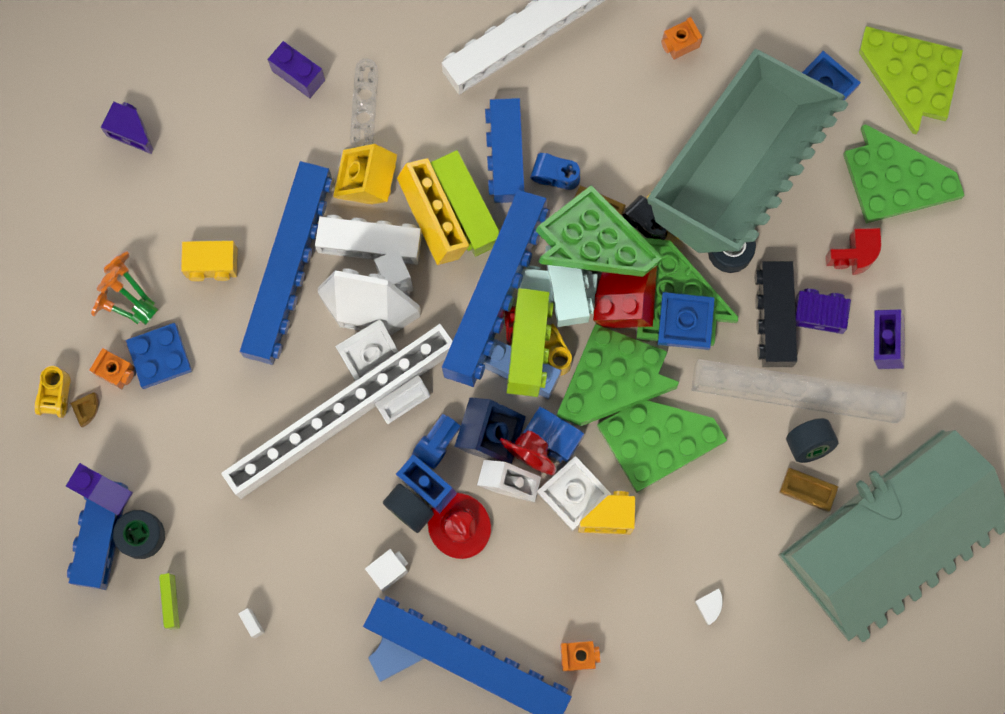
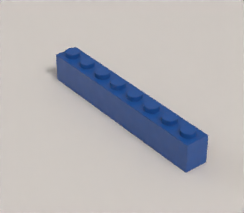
[239,161,334,365]
[442,190,550,387]
[363,596,572,714]

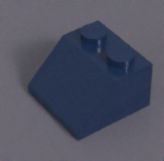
[454,397,526,465]

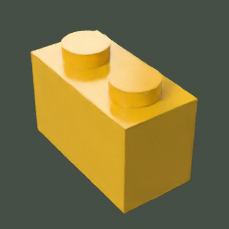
[181,241,238,281]

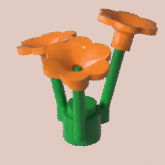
[91,251,159,325]

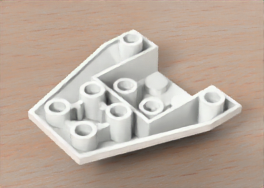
[317,269,421,336]

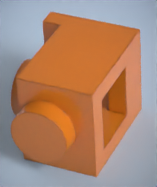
[661,17,703,59]
[89,348,135,389]
[560,641,600,672]

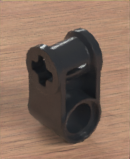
[621,195,668,240]

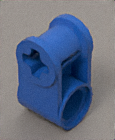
[530,153,580,190]

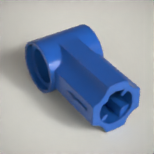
[412,414,461,469]

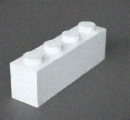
[315,215,422,265]

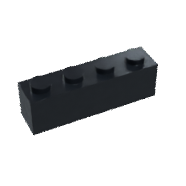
[754,261,797,367]

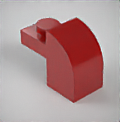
[825,228,881,275]

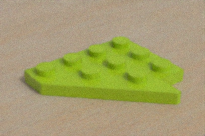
[859,26,963,134]

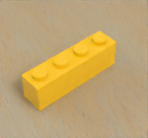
[397,158,469,266]

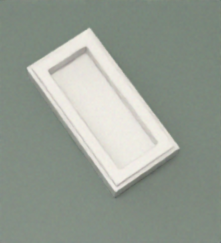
[375,375,431,424]

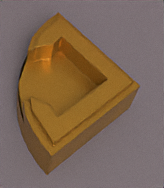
[70,392,98,428]

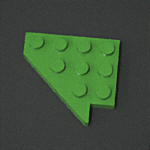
[843,125,965,224]
[536,185,663,277]
[636,238,738,346]
[557,324,679,426]
[597,400,727,493]

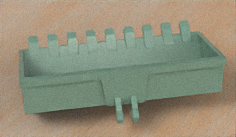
[647,49,848,253]
[779,430,1005,642]

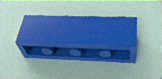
[485,98,524,203]
[67,481,128,590]

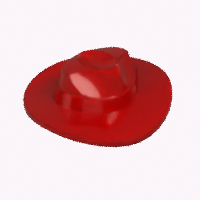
[500,430,556,475]
[427,493,491,559]

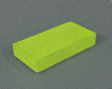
[159,573,180,630]

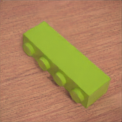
[430,150,499,257]
[506,288,553,397]

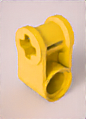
[544,323,572,376]
[35,366,71,418]

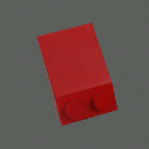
[593,266,657,328]

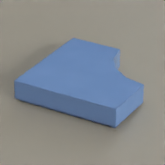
[368,608,424,682]

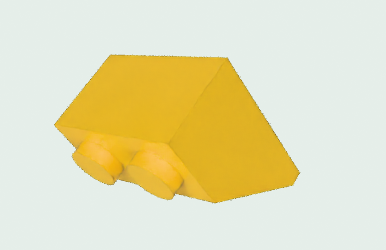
[333,144,397,205]
[578,491,635,535]

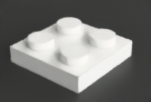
[335,319,399,381]
[537,456,612,531]

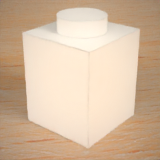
[365,549,408,592]

